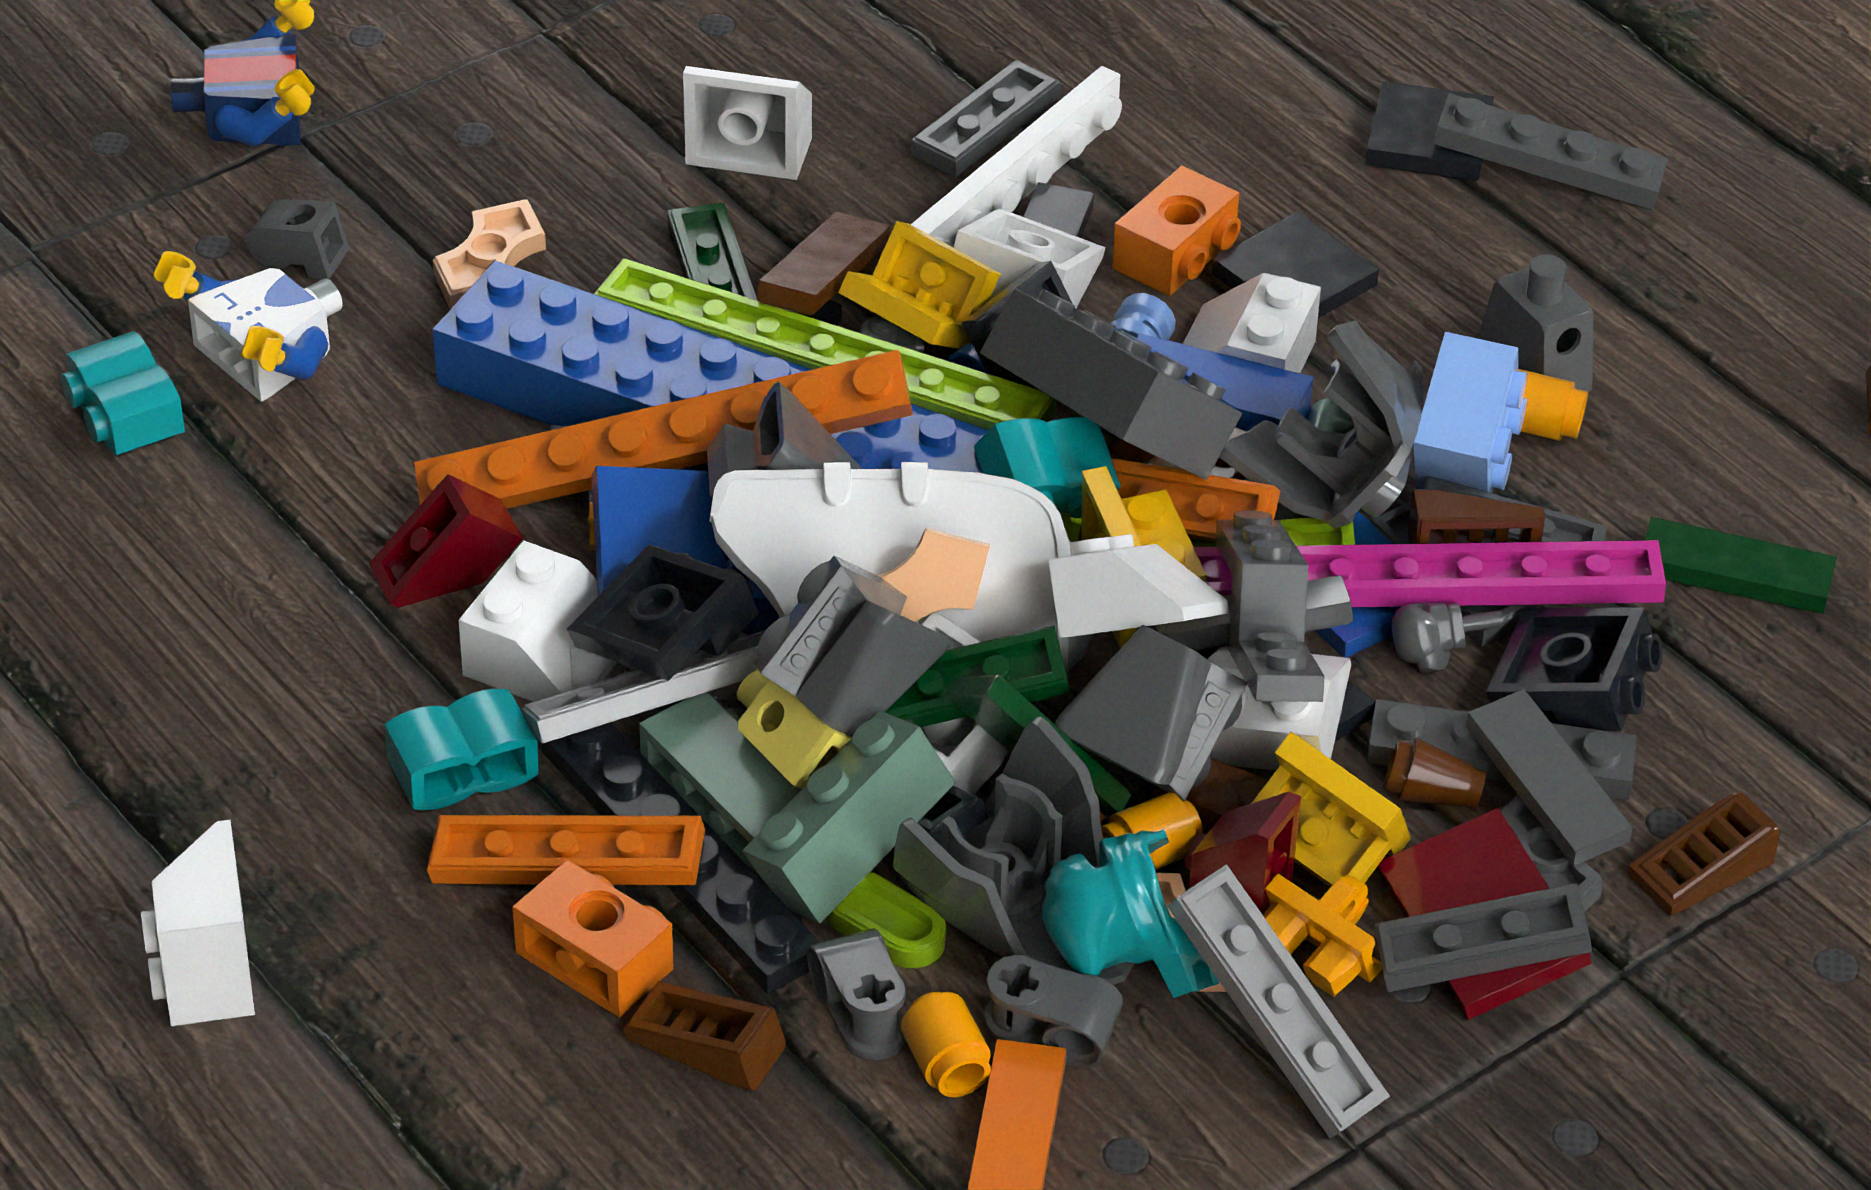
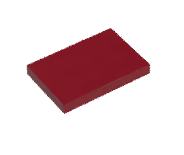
[1378,808,1592,1020]

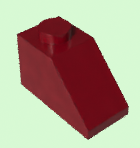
[369,474,523,608]
[1185,792,1301,915]

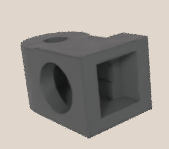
[246,199,350,279]

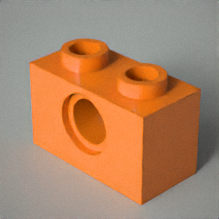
[1112,165,1241,296]
[513,859,674,1018]

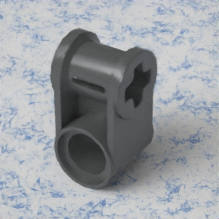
[807,928,906,1061]
[984,955,1123,1068]

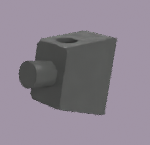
[1477,254,1594,392]

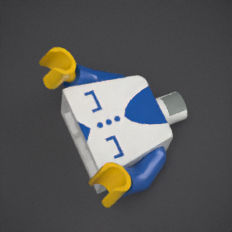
[153,251,343,402]

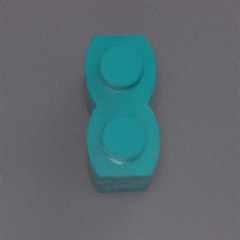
[60,331,185,455]
[974,417,1121,518]
[384,689,538,810]

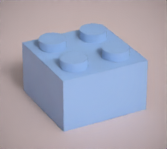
[1414,332,1528,493]

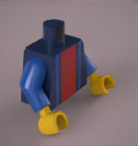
[171,0,315,146]

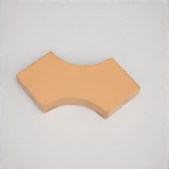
[433,199,546,309]
[875,527,990,622]

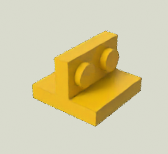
[838,221,1001,349]
[1082,466,1206,648]
[1252,731,1411,887]

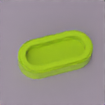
[826,872,946,968]

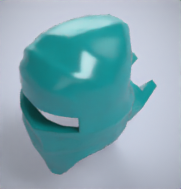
[1042,829,1219,998]

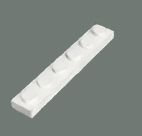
[910,66,1122,247]

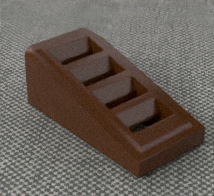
[1408,489,1545,544]
[1628,791,1780,916]
[623,981,786,1091]

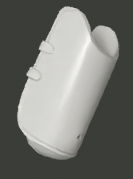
[709,462,1093,674]

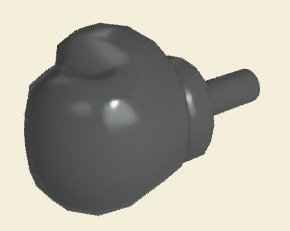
[1391,602,1503,673]

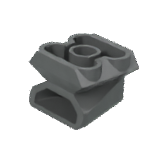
[707,382,863,498]
[754,555,954,737]
[1055,625,1248,801]

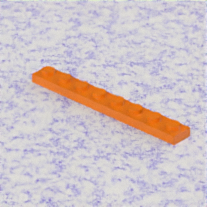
[414,350,913,509]

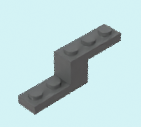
[1215,510,1325,702]

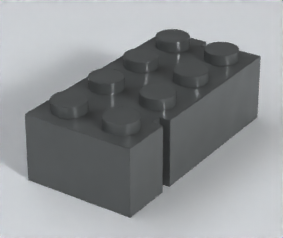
[980,288,1242,480]

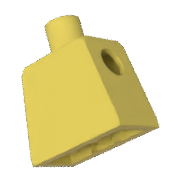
[737,670,852,789]

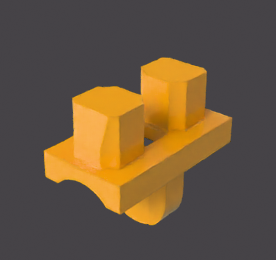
[1263,874,1383,997]

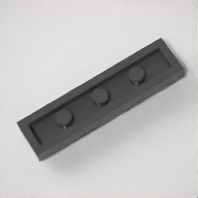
[1432,93,1668,210]
[1367,699,1637,800]

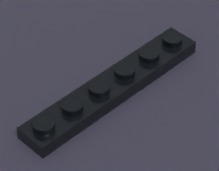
[541,722,820,994]

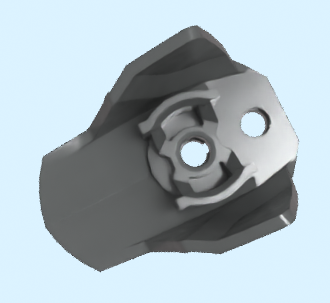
[1219,320,1423,528]
[893,716,1134,985]

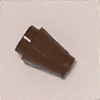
[1384,737,1486,809]

